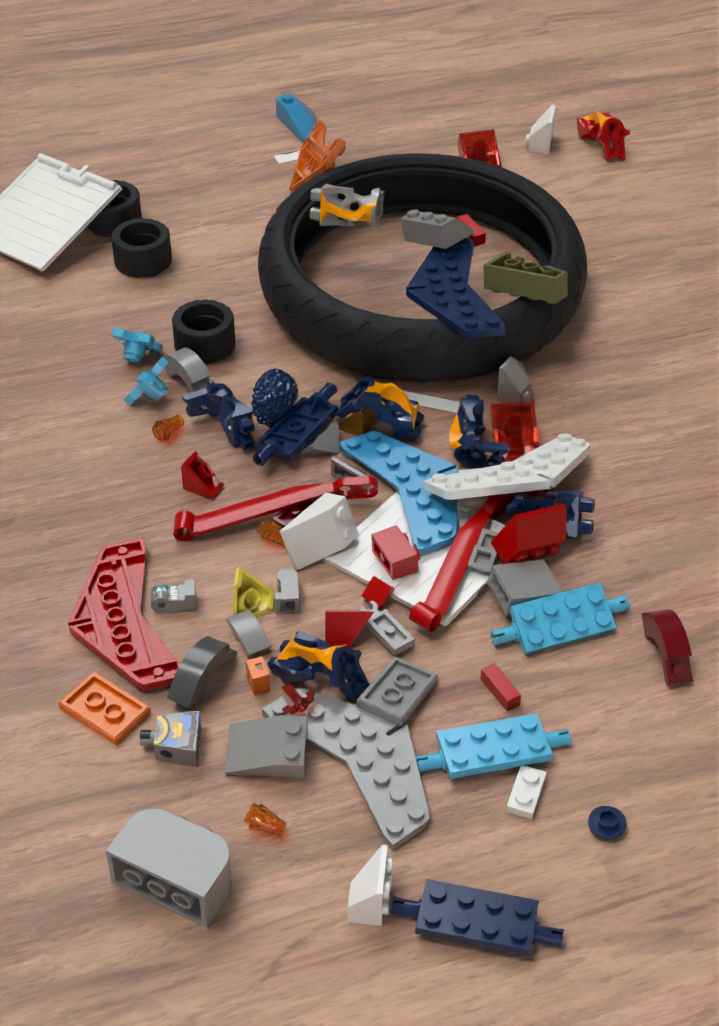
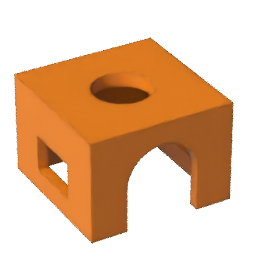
[246,656,271,695]

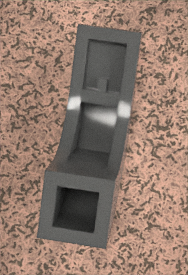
[167,636,238,708]

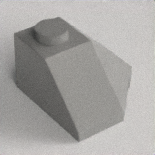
[497,356,532,410]

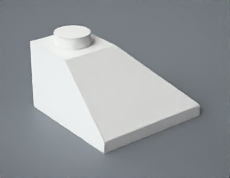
[525,104,556,154]

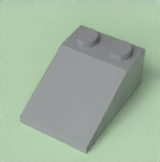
[225,715,308,778]

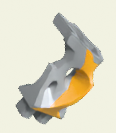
[310,184,385,228]

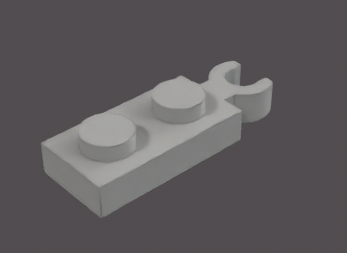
[359,601,415,656]

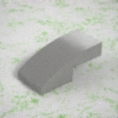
[468,528,499,573]
[226,609,271,658]

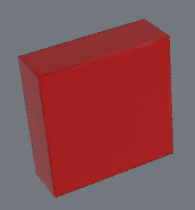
[361,576,395,609]

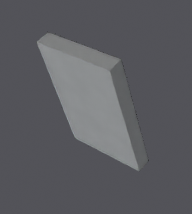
[357,656,438,726]

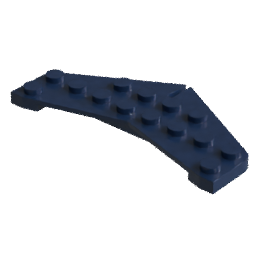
[406,238,506,338]

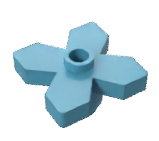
[111,327,163,363]
[124,356,169,405]

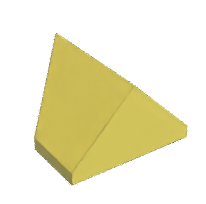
[233,567,275,618]

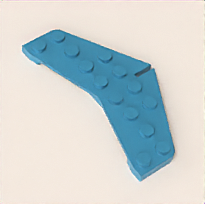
[339,431,458,556]

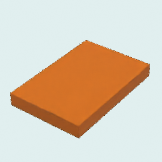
[58,672,151,745]

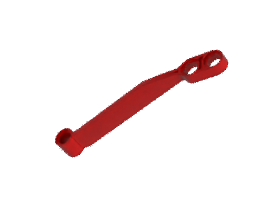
[173,476,378,542]
[409,493,514,632]

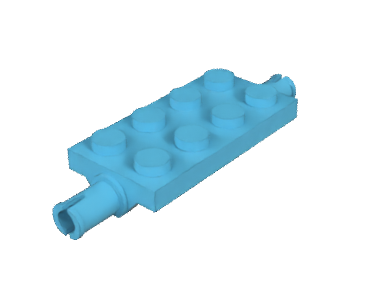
[490,582,631,655]
[415,713,571,779]

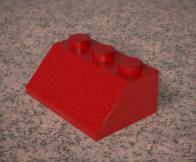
[491,504,567,564]

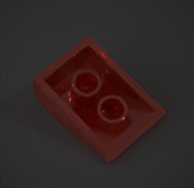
[457,129,502,168]
[489,401,539,462]

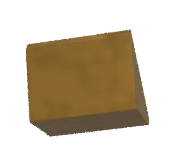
[336,400,382,436]

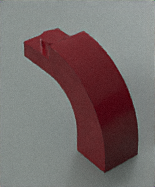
[641,609,693,685]

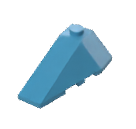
[276,94,317,143]

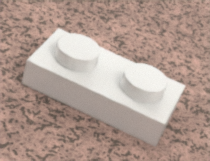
[506,766,547,820]

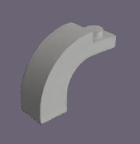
[164,348,211,392]

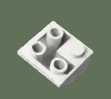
[348,845,393,926]

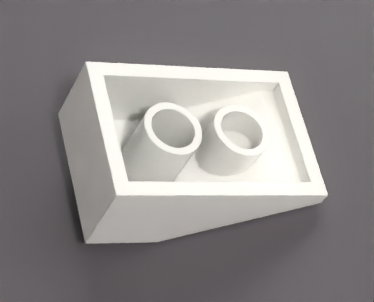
[280,493,359,571]

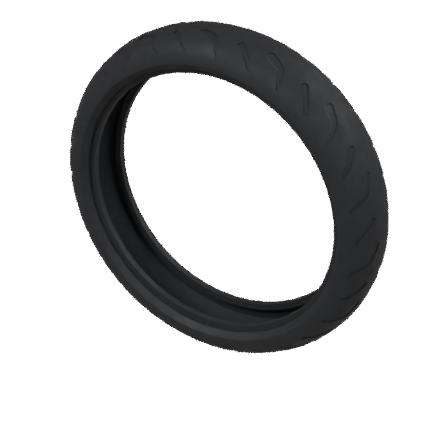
[258,153,587,382]

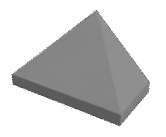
[300,421,340,455]
[331,457,368,490]

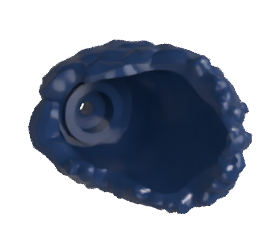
[251,368,299,426]

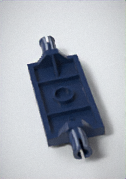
[253,382,338,466]
[391,879,564,956]

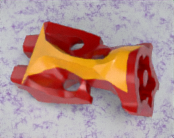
[577,111,630,160]

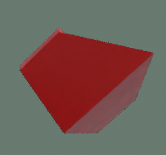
[181,451,224,499]
[325,610,374,647]

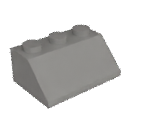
[400,210,474,249]

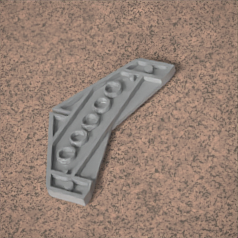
[262,688,429,851]

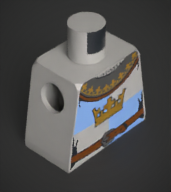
[140,711,201,767]

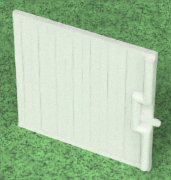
[0,153,122,272]
[323,492,505,626]

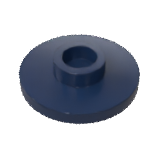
[588,806,627,840]

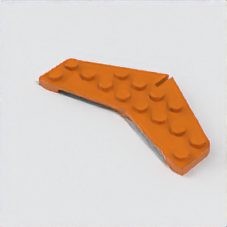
[289,120,347,192]

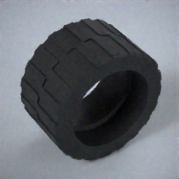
[87,180,142,237]
[111,218,172,278]
[172,299,236,363]

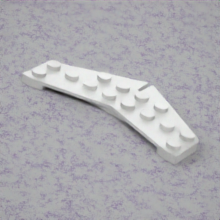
[423,433,590,500]

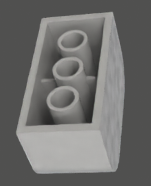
[106,809,232,928]

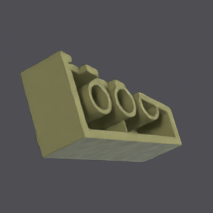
[483,252,568,304]

